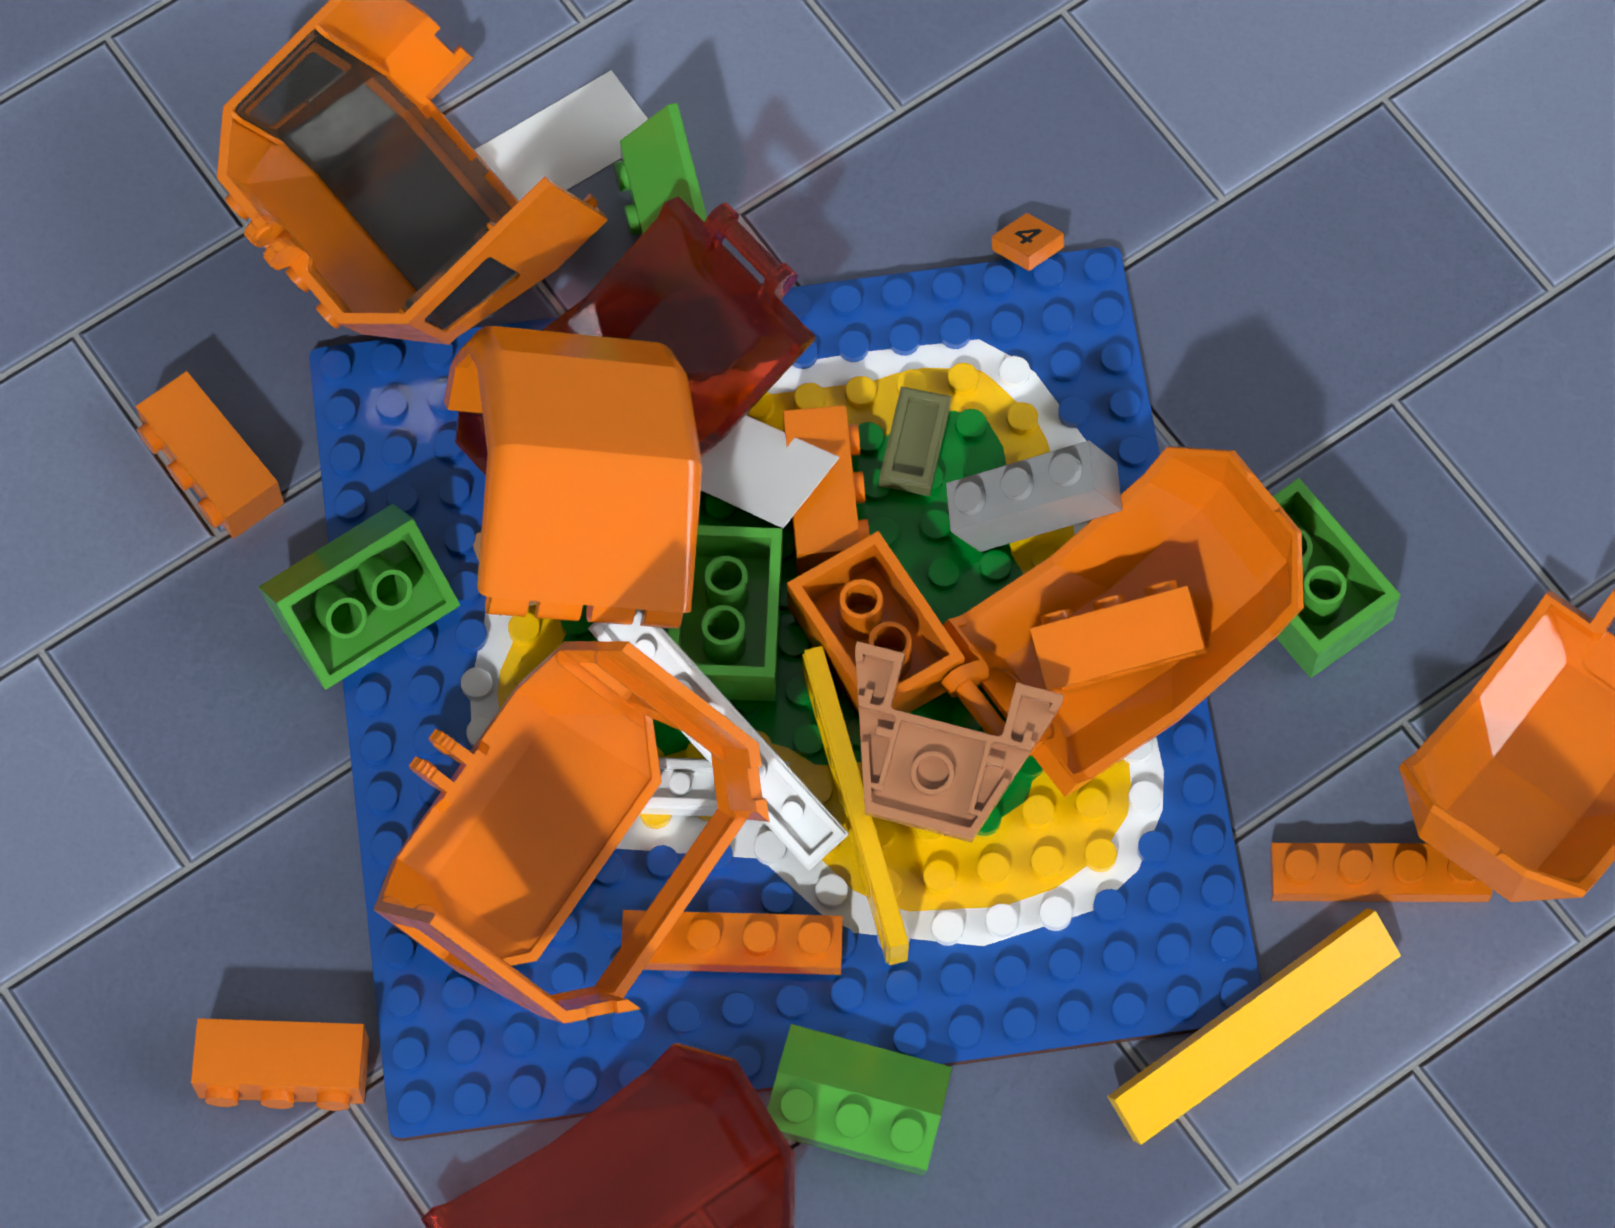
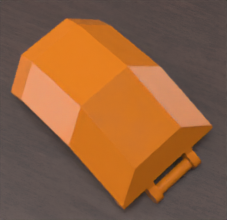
[941,446,1304,797]
[1399,589,1615,902]

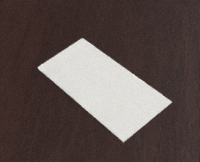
[475,70,648,201]
[690,391,840,528]

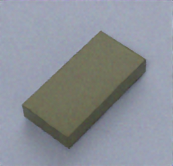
[879,386,952,496]

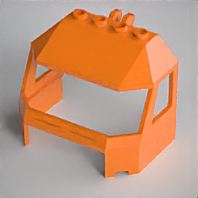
[373,641,770,1023]

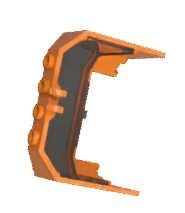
[217,0,608,345]

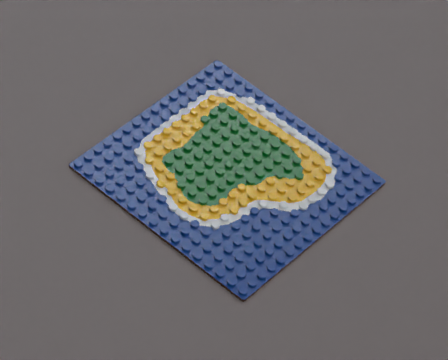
[309,246,1262,1141]

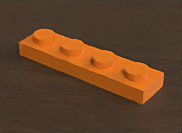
[1270,843,1492,902]
[621,910,843,975]

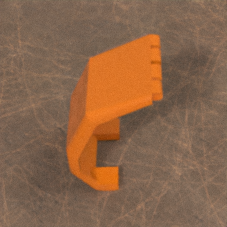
[444,326,703,629]

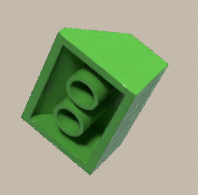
[613,103,715,296]
[258,504,460,690]
[762,1024,952,1176]

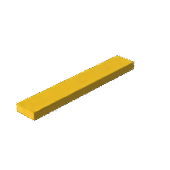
[802,646,909,966]
[1107,908,1401,1145]

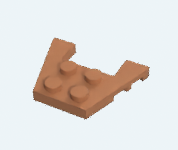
[855,641,1064,843]

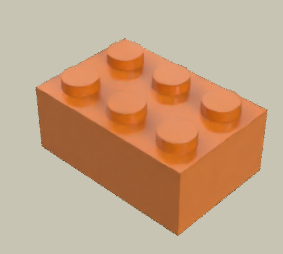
[787,531,965,714]

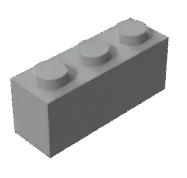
[946,440,1122,552]

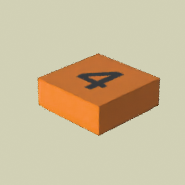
[992,213,1064,271]

